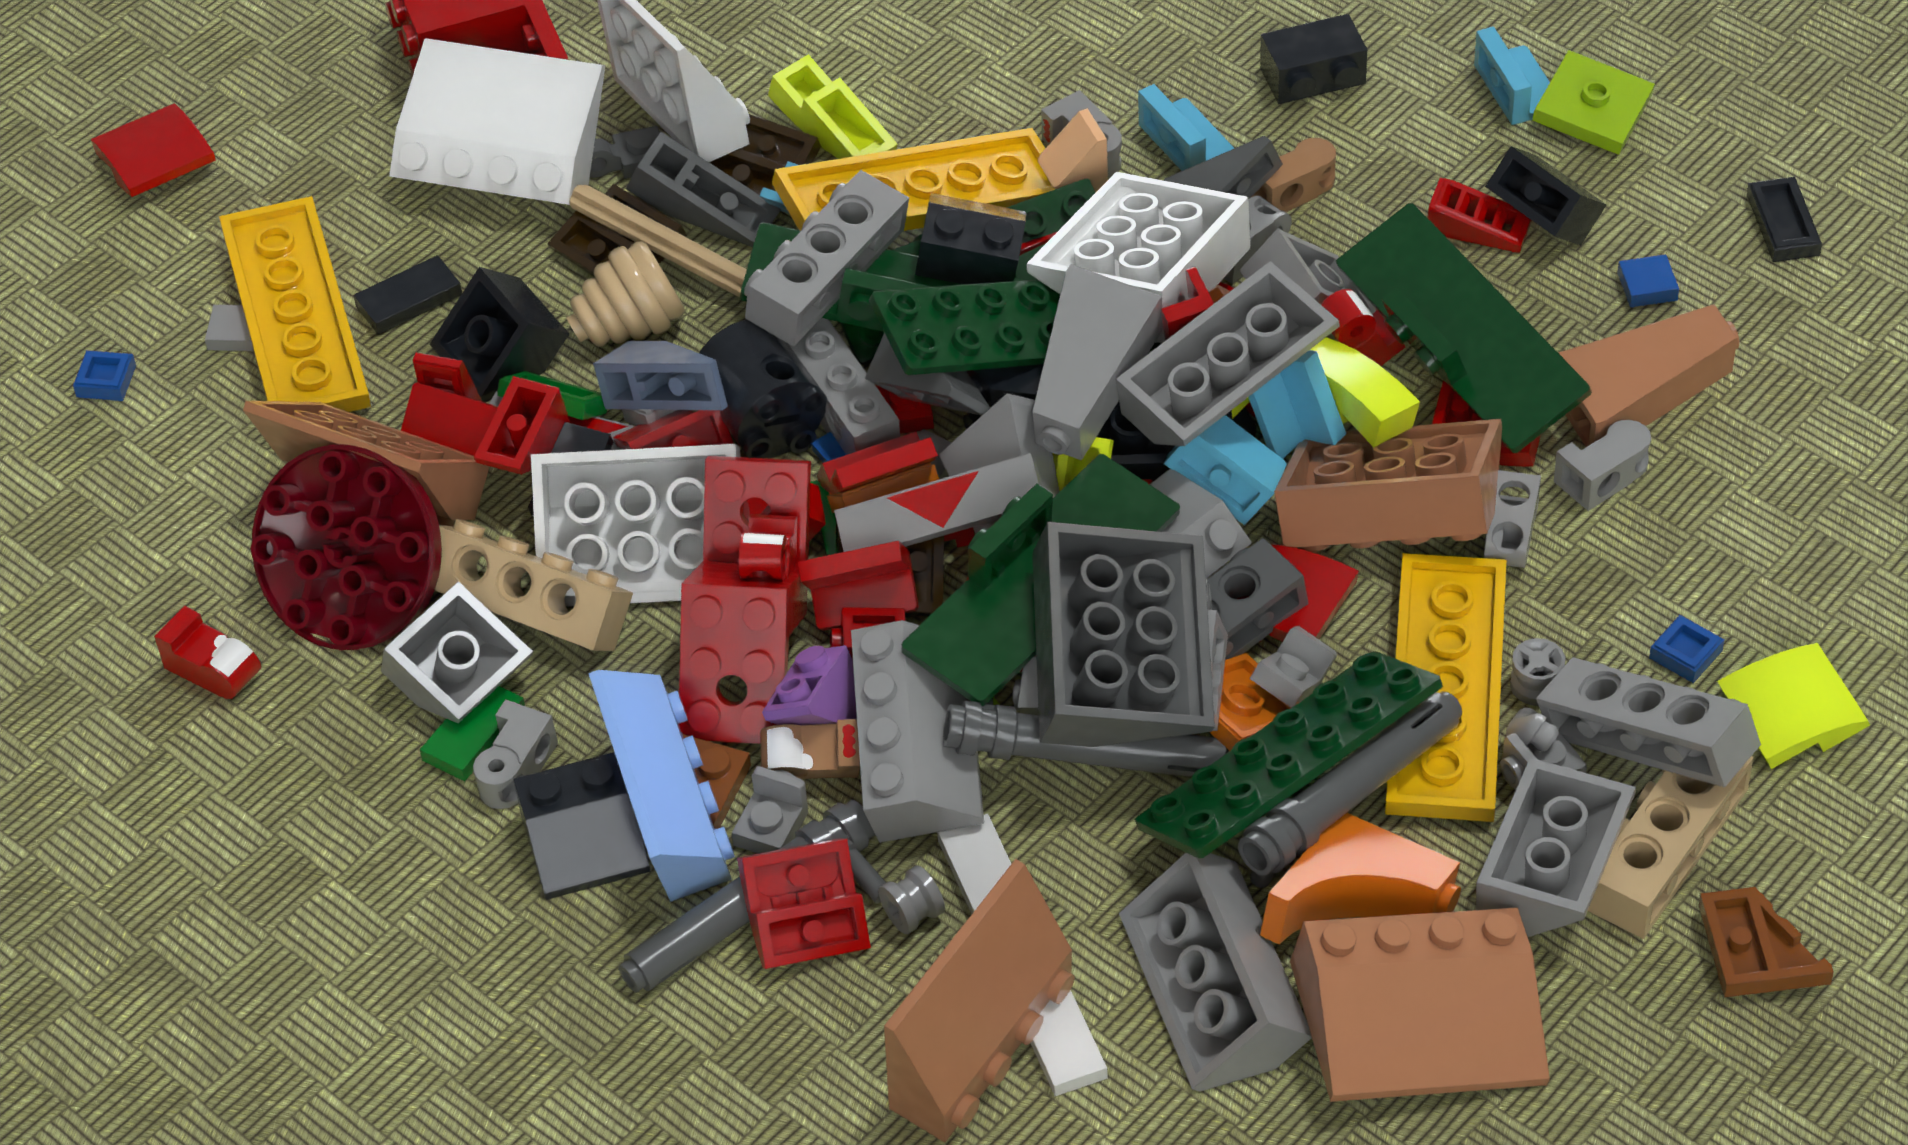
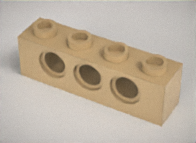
[435,519,633,651]
[1588,756,1754,939]

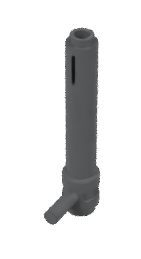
[1238,691,1462,888]
[943,698,1229,777]
[618,800,886,993]

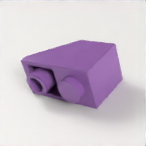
[762,645,857,725]

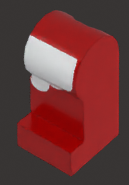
[1322,289,1406,366]
[739,514,798,581]
[154,606,261,699]

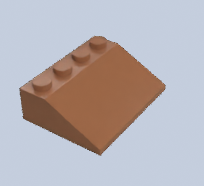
[243,401,490,526]
[1274,419,1502,552]
[884,859,1075,1143]
[1290,908,1550,1102]

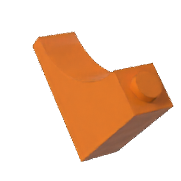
[1260,813,1461,945]

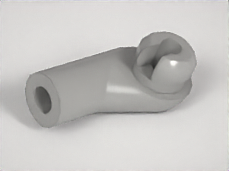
[1506,708,1559,752]

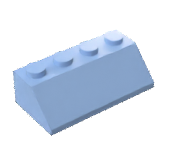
[588,670,735,902]

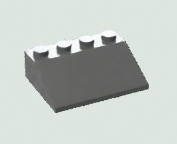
[1032,522,1215,747]

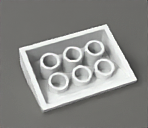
[597,0,750,162]
[389,38,605,205]
[1027,172,1250,343]
[531,444,740,607]

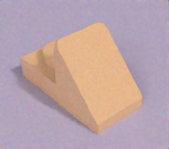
[1038,108,1108,193]

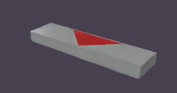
[834,453,1042,552]

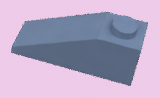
[593,341,728,410]

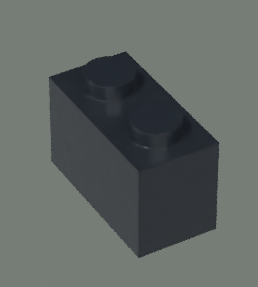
[1260,13,1368,105]
[1485,146,1607,246]

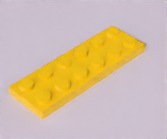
[772,128,1055,231]
[219,196,371,412]
[1385,553,1507,822]

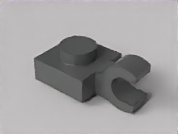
[590,126,660,179]

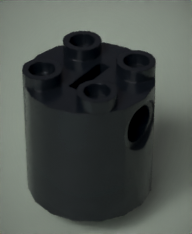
[699,319,827,459]

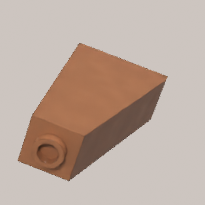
[1559,304,1739,447]

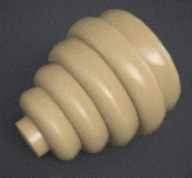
[566,241,685,347]

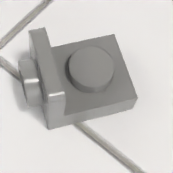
[1250,626,1337,708]
[1500,732,1587,789]
[732,766,808,854]

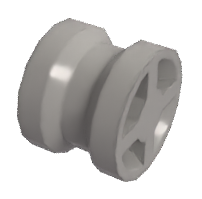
[1510,638,1566,706]
[878,865,945,934]

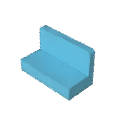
[1474,26,1550,125]
[1138,84,1234,171]
[1249,350,1346,459]
[1164,415,1287,525]

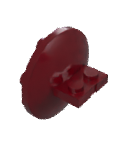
[251,444,442,650]

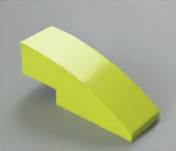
[768,54,898,159]
[1310,337,1420,448]

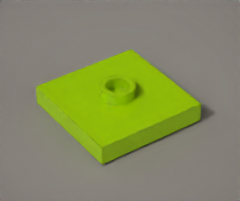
[1532,50,1655,155]

